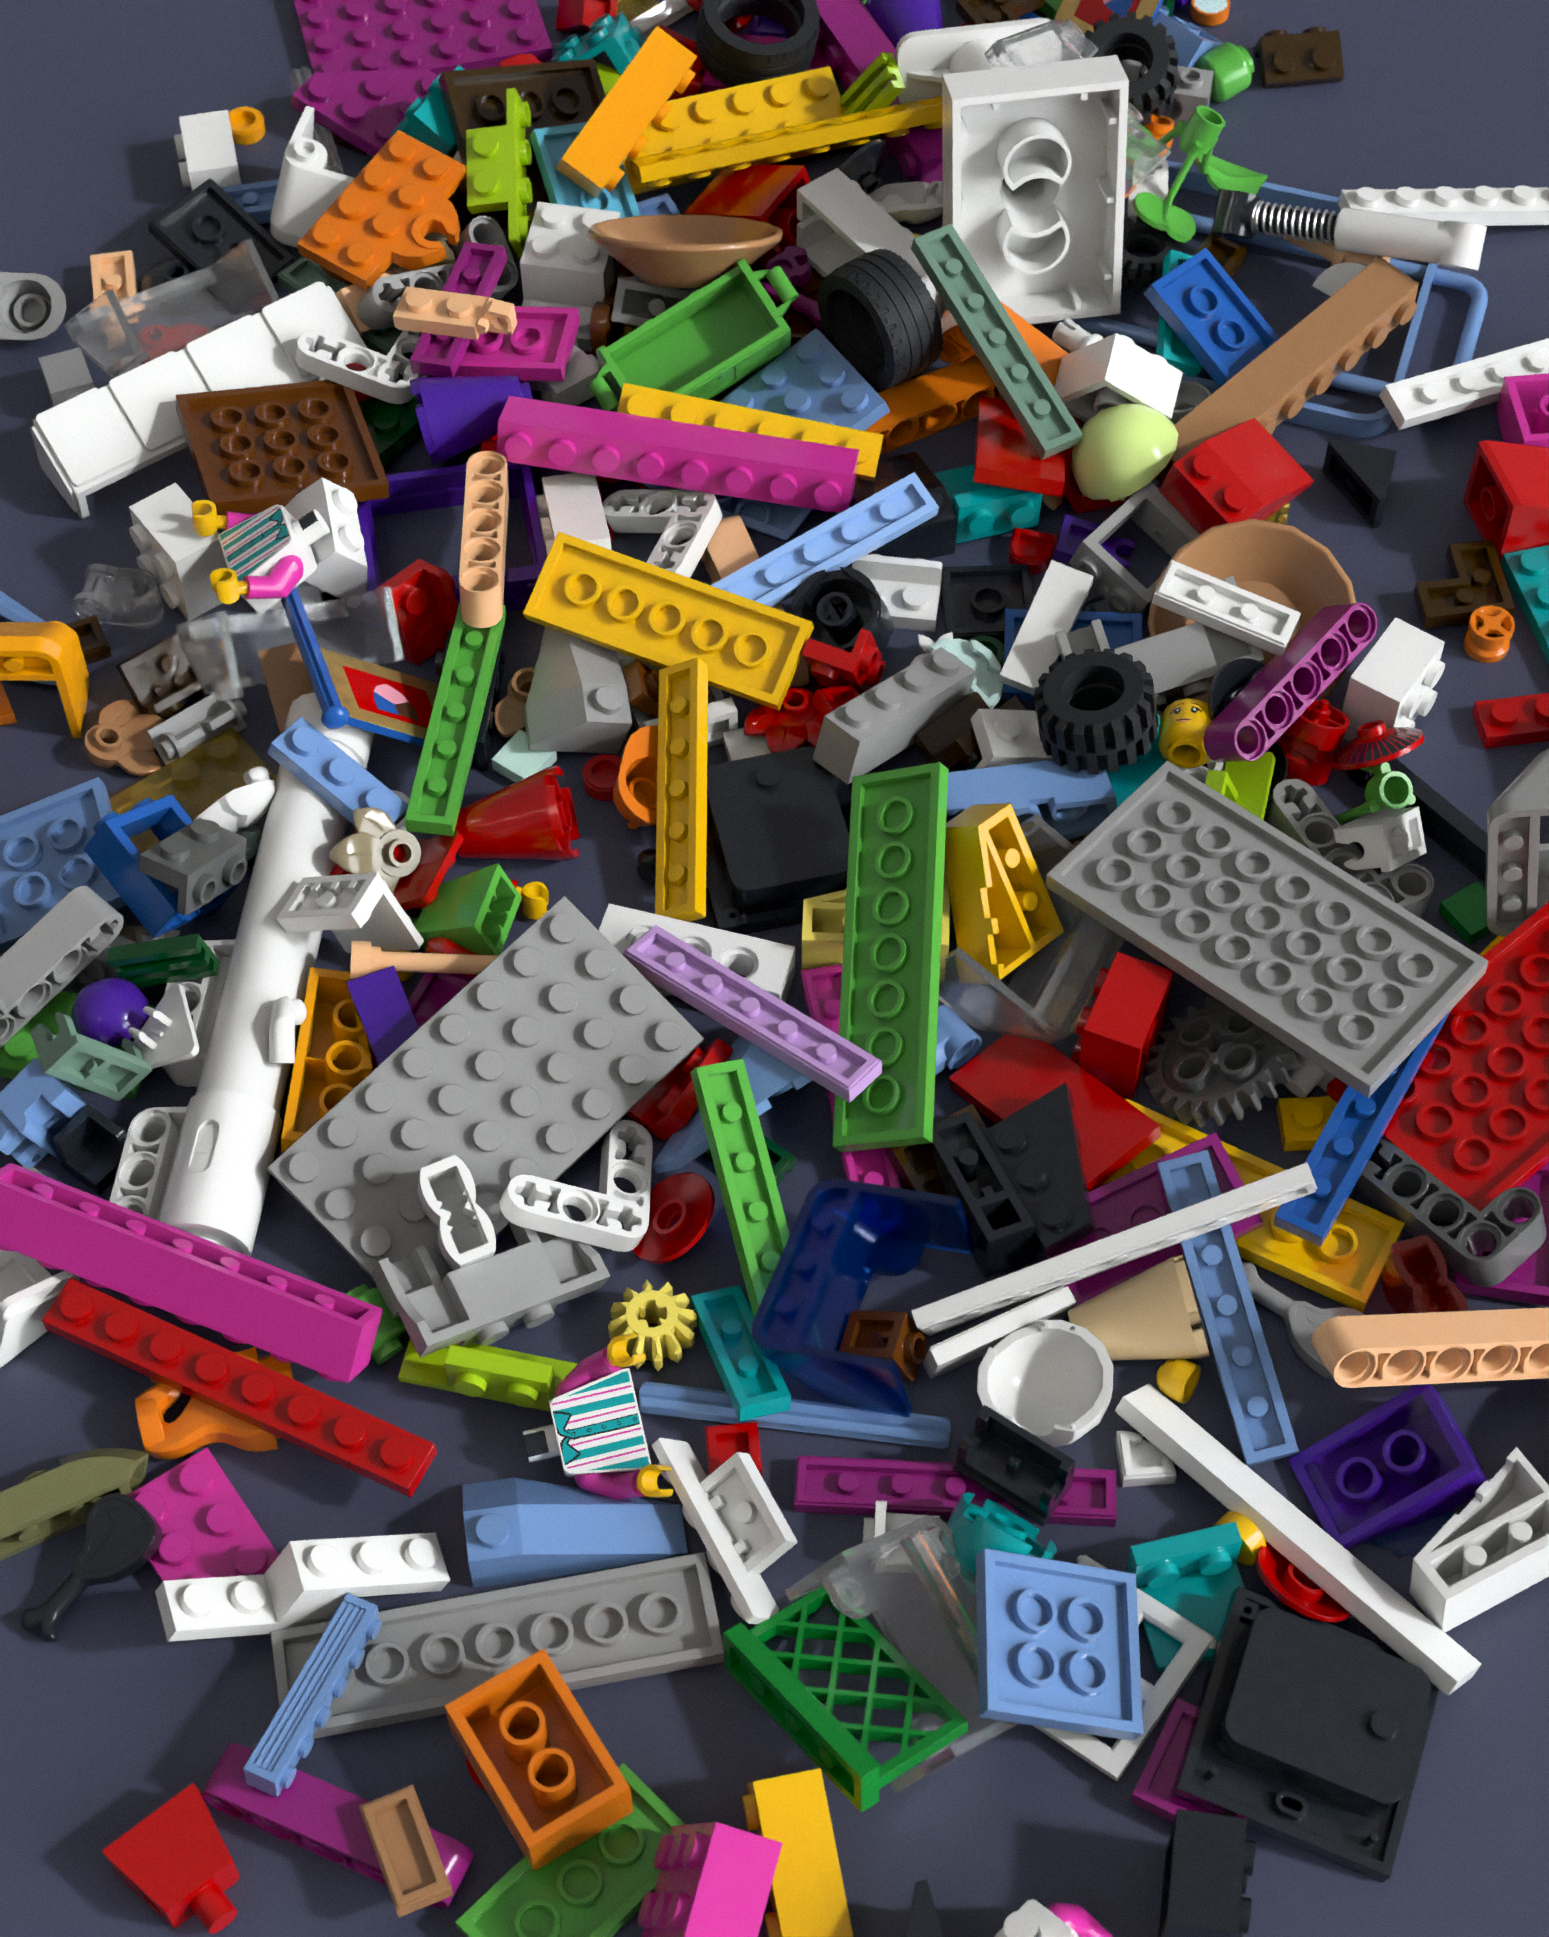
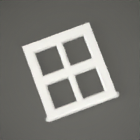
[1034,1555,1217,1782]

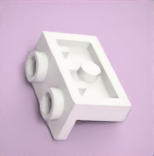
[852,554,942,632]

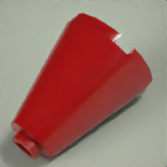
[455,765,580,860]

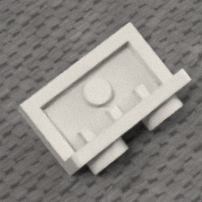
[970,709,1053,769]

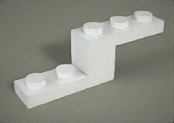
[155,1533,450,1642]

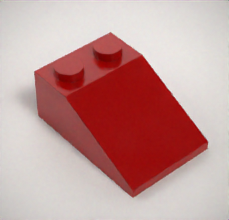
[1159,418,1314,535]

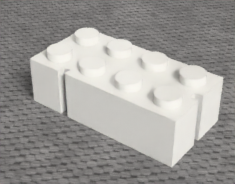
[797,168,942,319]

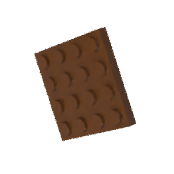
[176,380,389,516]

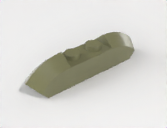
[0,1448,149,1561]

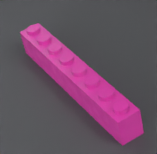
[497,396,859,513]
[0,1163,383,1383]

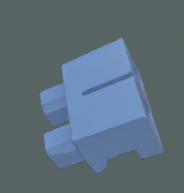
[0,1057,94,1169]

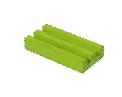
[839,52,905,115]

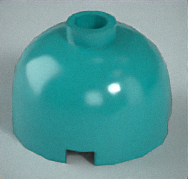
[945,1492,1057,1593]

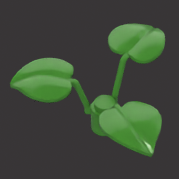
[1126,105,1268,242]

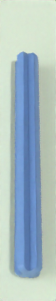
[638,1381,951,1449]

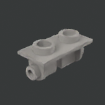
[146,686,247,772]

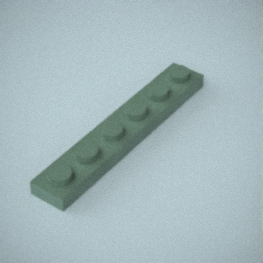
[911,223,1083,460]

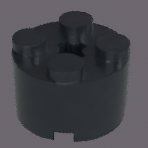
[791,567,894,653]

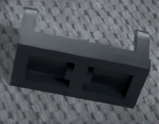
[953,1405,1076,1527]

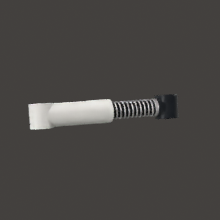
[1211,189,1487,271]

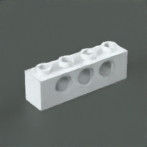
[599,903,795,1003]

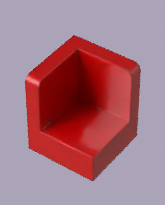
[556,0,618,32]

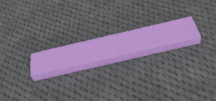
[623,925,882,1103]

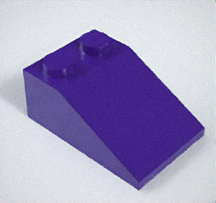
[1288,1384,1490,1550]

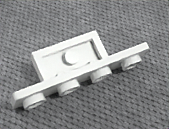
[652,1438,798,1624]

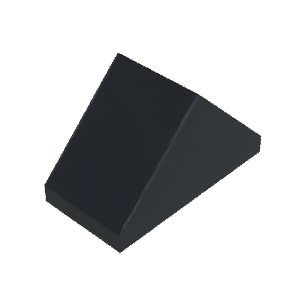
[1322,439,1397,529]

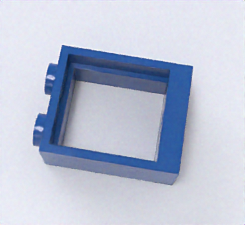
[84,794,241,939]

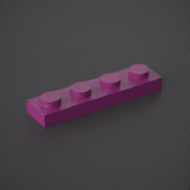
[409,241,508,377]

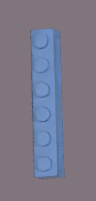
[243,1593,382,1797]

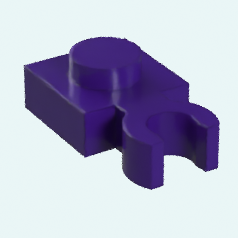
[1052,514,1135,570]

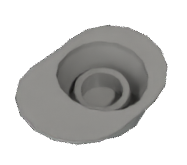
[0,272,67,341]

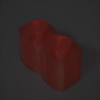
[1382,1234,1469,1314]

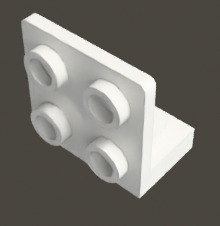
[276,872,424,953]

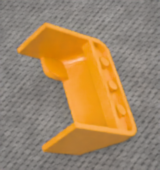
[0,621,91,738]

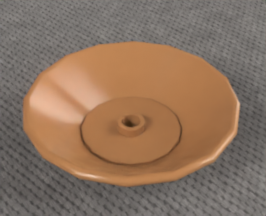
[587,214,783,289]
[1147,519,1356,703]

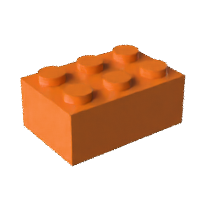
[444,1648,634,1871]

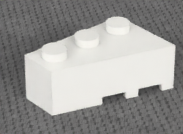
[536,473,612,556]
[1409,1447,1549,1633]

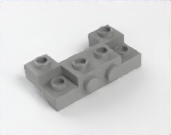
[1055,576,1264,709]
[371,1202,610,1358]

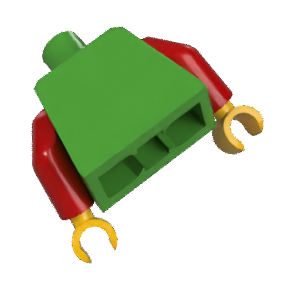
[411,863,549,979]

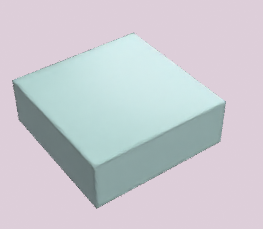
[491,729,557,782]

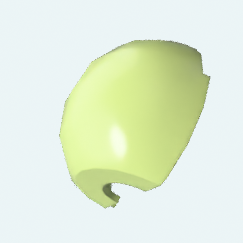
[1072,404,1179,502]

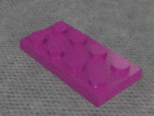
[1038,1132,1263,1308]

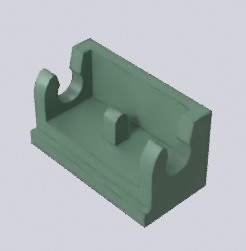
[30,1012,152,1101]

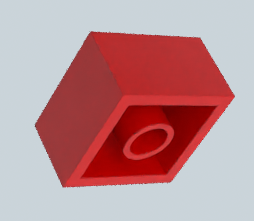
[1072,952,1174,1101]

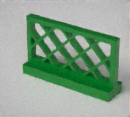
[723,1581,968,1813]

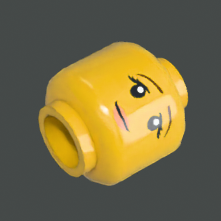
[1158,698,1212,769]

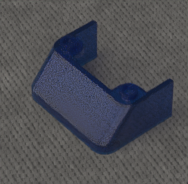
[751,1179,975,1418]

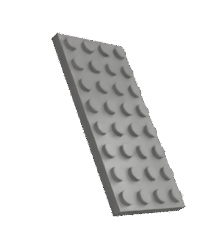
[1046,761,1488,1098]
[268,896,704,1283]

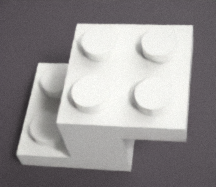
[520,202,621,352]

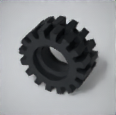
[1121,216,1182,294]

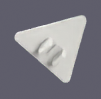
[128,982,200,1069]

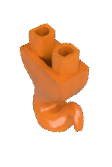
[135,1347,294,1460]

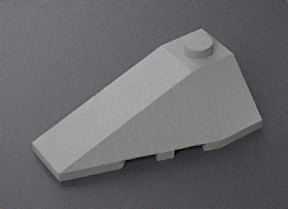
[523,626,632,754]

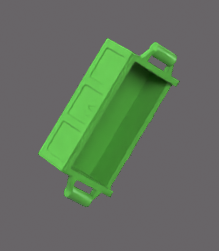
[588,258,799,412]

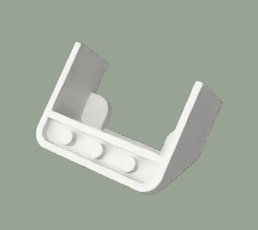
[270,106,462,272]

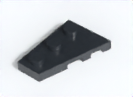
[982,1082,1095,1257]

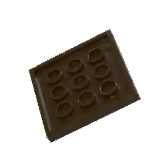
[438,59,637,229]

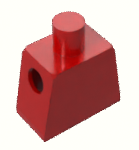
[102,1783,240,1934]

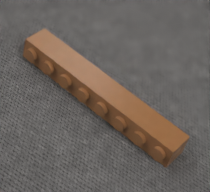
[1154,257,1419,484]

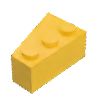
[945,803,1064,980]
[742,1768,853,1937]

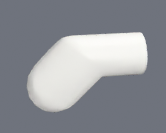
[269,996,307,1063]

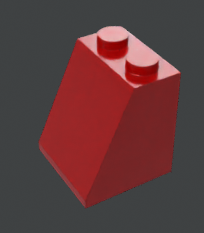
[684,164,811,272]
[1463,440,1549,564]

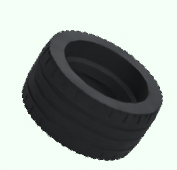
[696,0,819,87]
[817,248,943,391]

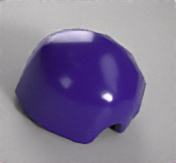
[71,977,149,1048]

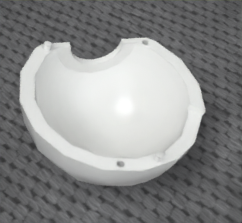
[977,1319,1114,1447]

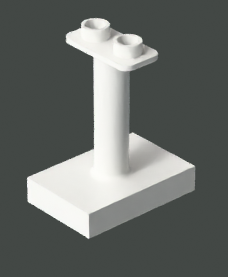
[896,18,1129,324]

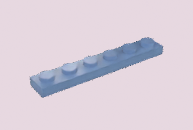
[1157,1150,1299,1467]

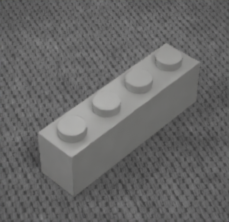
[813,647,976,785]

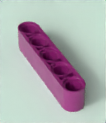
[1203,603,1377,763]
[201,1743,474,1909]

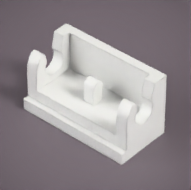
[1333,806,1427,872]

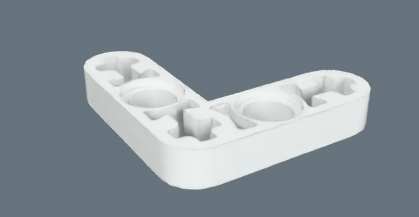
[295,330,427,404]
[602,489,723,578]
[499,1120,653,1252]

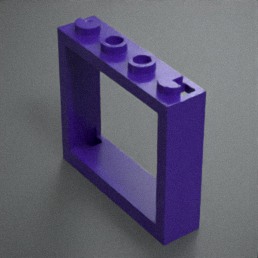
[357,462,547,629]

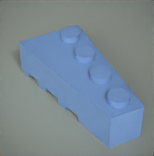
[944,760,1117,866]

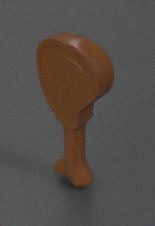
[590,261,634,361]

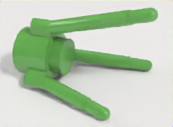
[1334,762,1416,825]

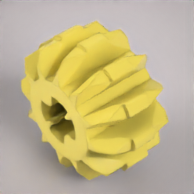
[608,1279,697,1372]

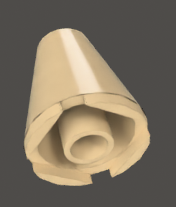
[1067,1254,1210,1361]

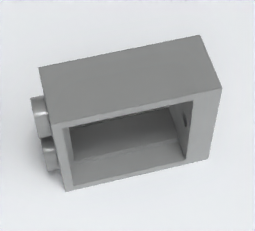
[1069,482,1199,615]

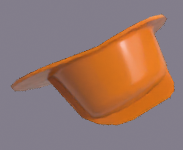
[613,725,658,830]

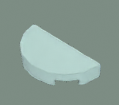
[925,638,1003,709]

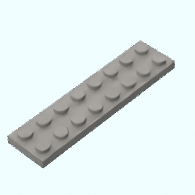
[271,1552,725,1739]

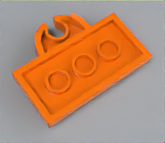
[297,130,467,291]

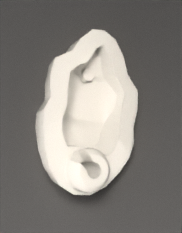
[868,181,943,224]
[194,766,275,833]

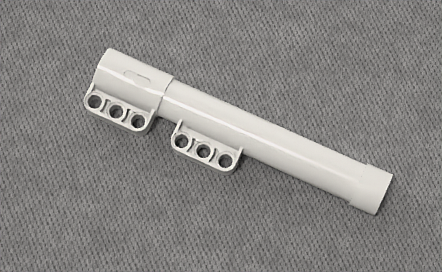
[109,692,375,1257]

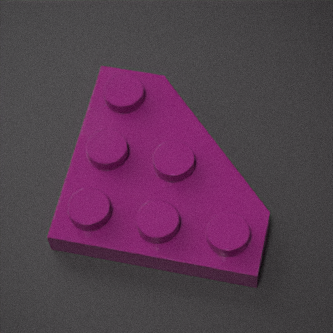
[291,69,438,157]

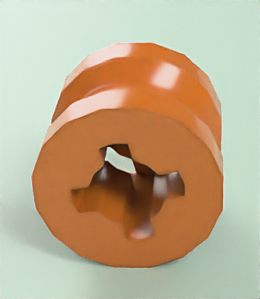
[1463,605,1515,663]

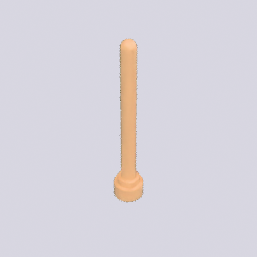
[350,940,499,980]

